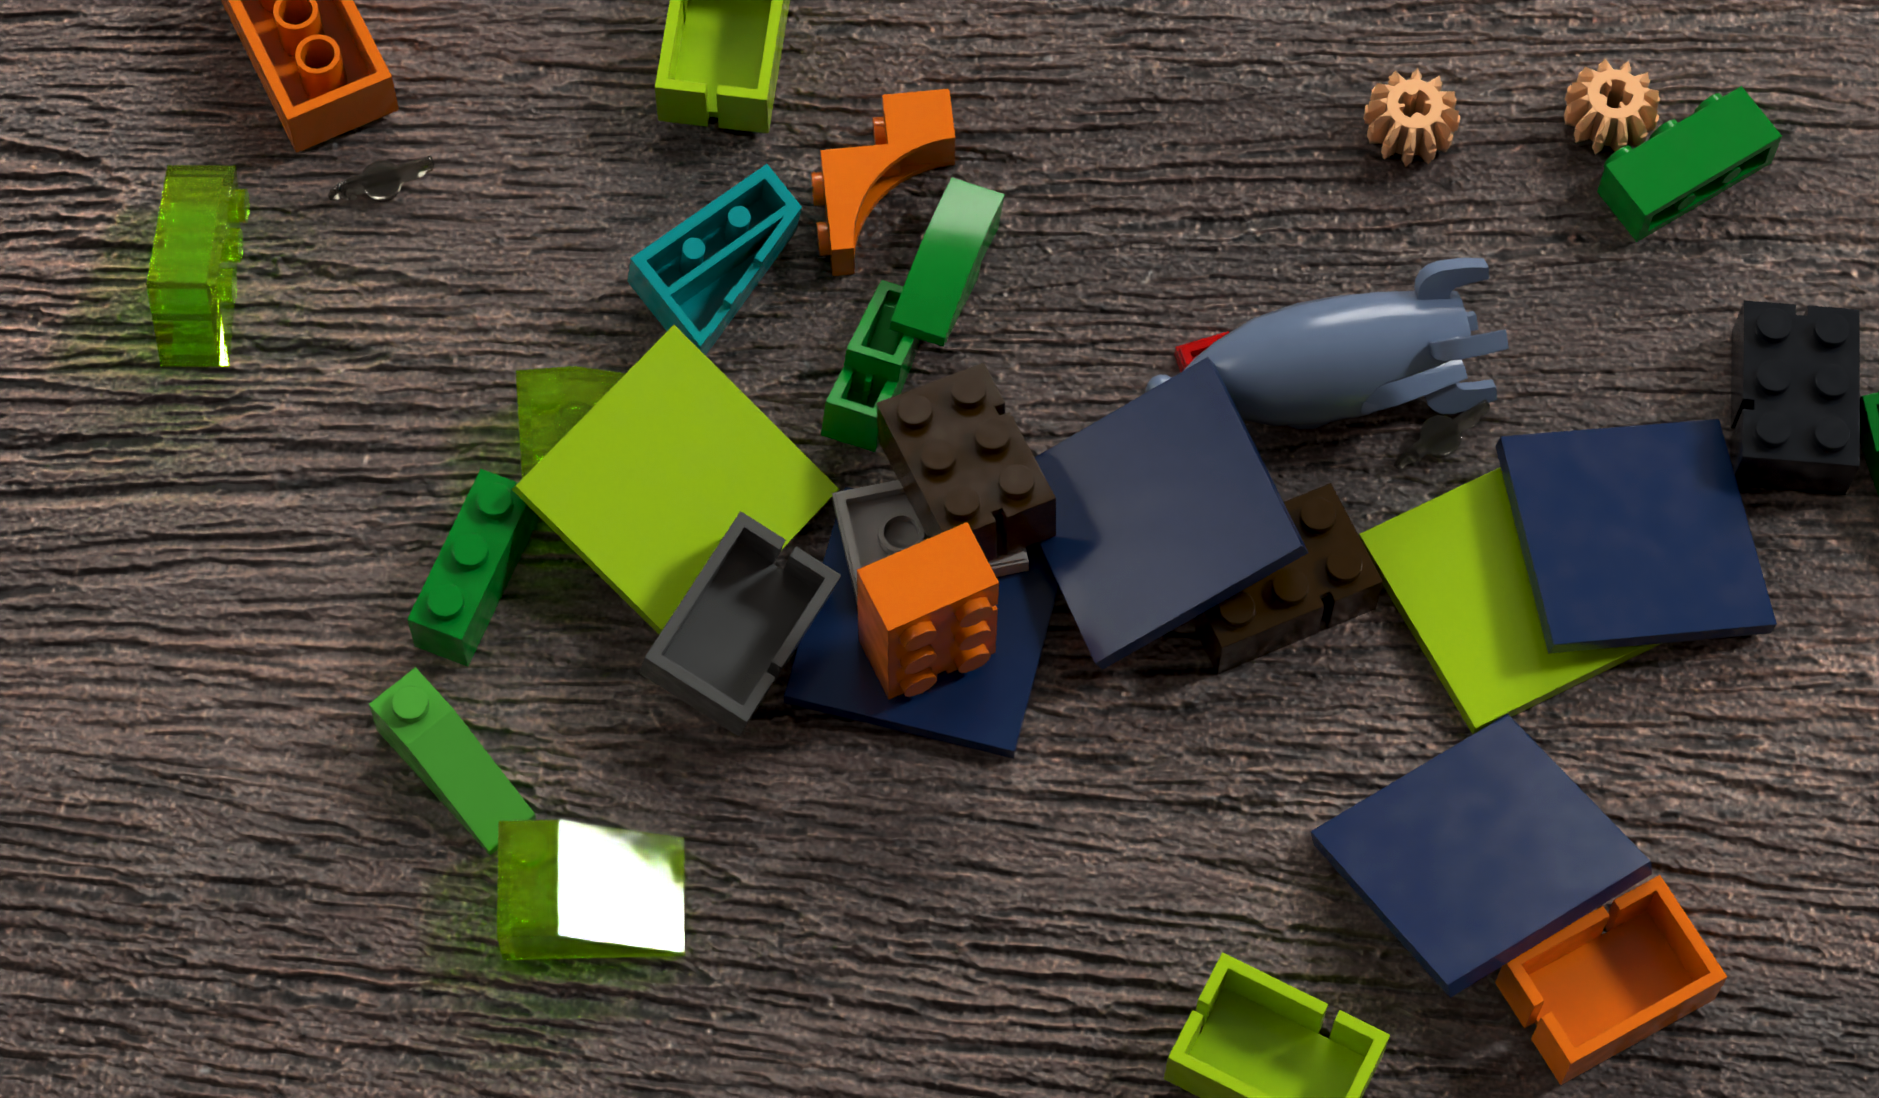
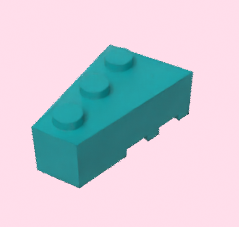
[627,164,802,356]

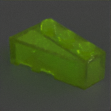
[146,165,250,367]

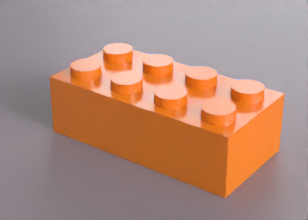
[221,0,399,153]

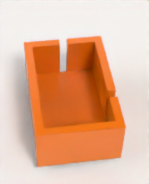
[857,522,999,699]
[1495,875,1727,1085]

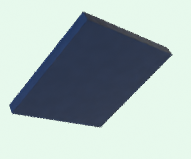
[1034,357,1309,670]
[1495,419,1777,654]
[784,487,1060,759]
[1311,714,1652,998]

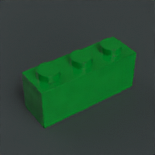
[1597,86,1782,242]
[407,469,540,667]

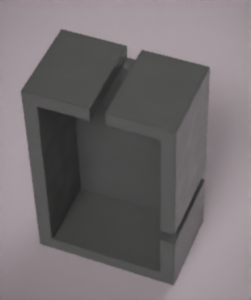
[639,511,841,737]

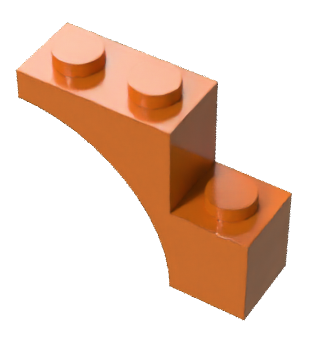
[811,89,955,276]

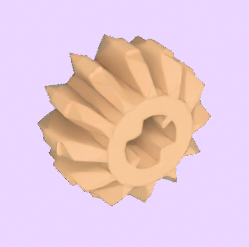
[1564,58,1660,155]
[1363,68,1460,167]

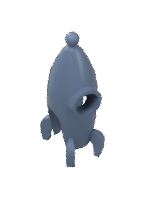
[1145,258,1509,429]

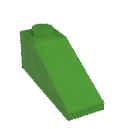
[369,667,536,855]

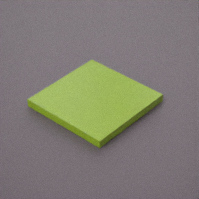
[512,325,839,635]
[1359,467,1662,734]

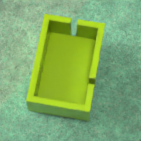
[655,0,790,134]
[1164,952,1390,1098]

